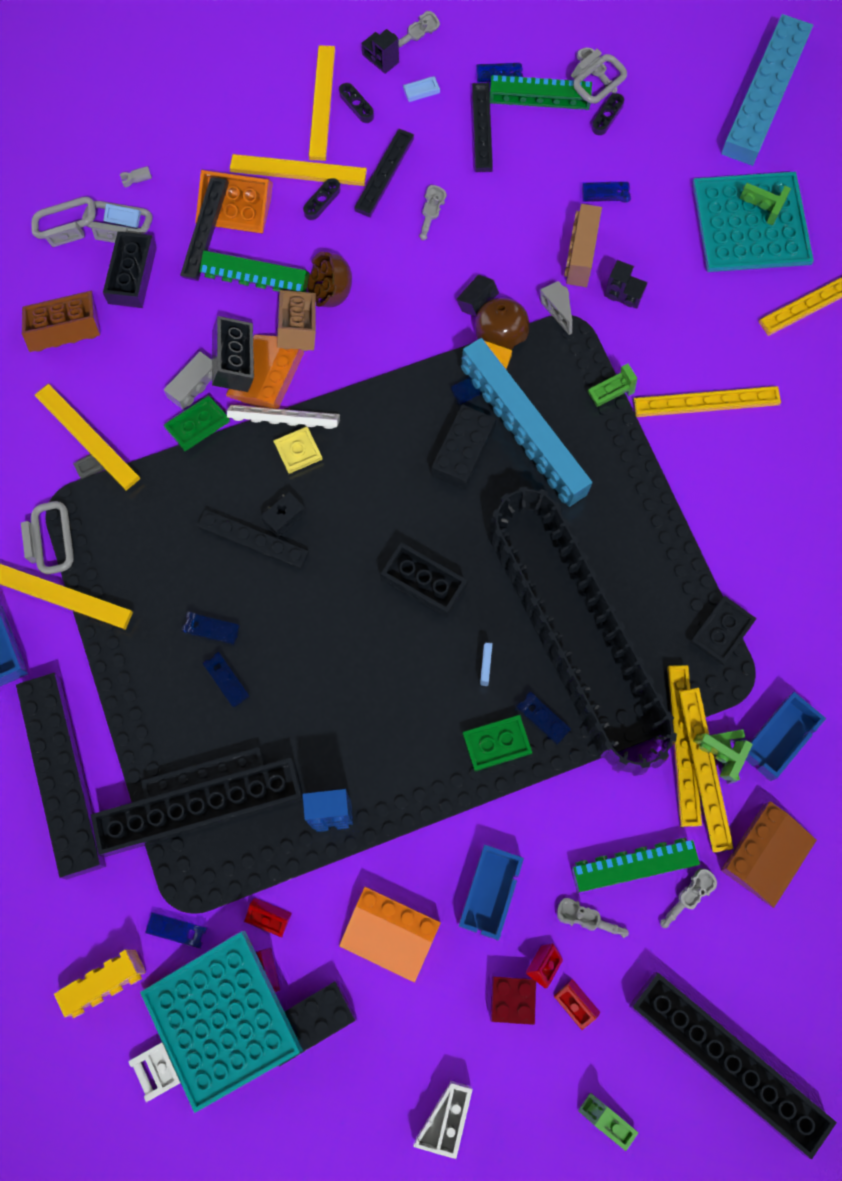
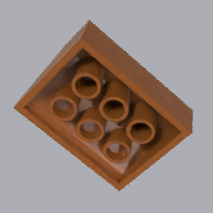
[22,290,100,352]
[721,801,817,908]

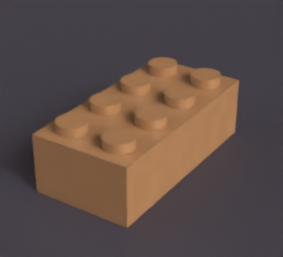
[564,204,602,287]
[277,290,316,351]

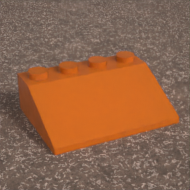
[195,170,273,234]
[226,335,304,409]
[339,887,441,983]

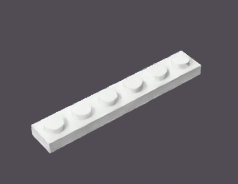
[227,405,340,429]

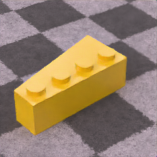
[54,949,146,1019]

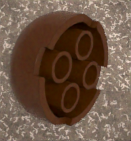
[307,252,352,307]
[475,298,529,350]

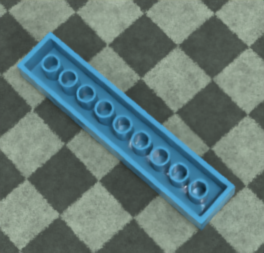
[721,14,813,166]
[461,338,592,507]

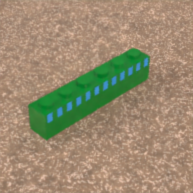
[490,75,592,110]
[200,250,309,293]
[571,838,700,893]

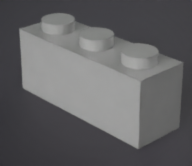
[164,352,212,410]

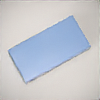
[403,76,440,102]
[103,203,141,229]
[480,643,492,686]

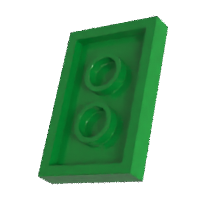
[164,395,230,451]
[463,715,532,771]

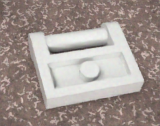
[128,1042,181,1102]

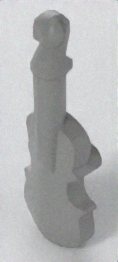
[399,11,440,48]
[577,48,617,94]
[419,185,447,241]
[660,868,717,928]
[557,898,629,938]

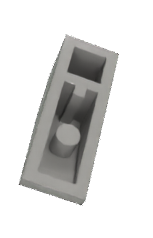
[540,281,572,335]

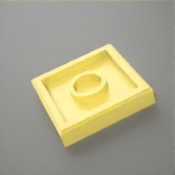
[274,427,323,474]

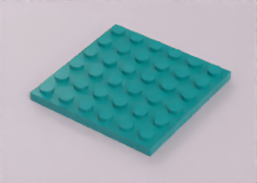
[693,172,814,272]
[140,931,303,1113]

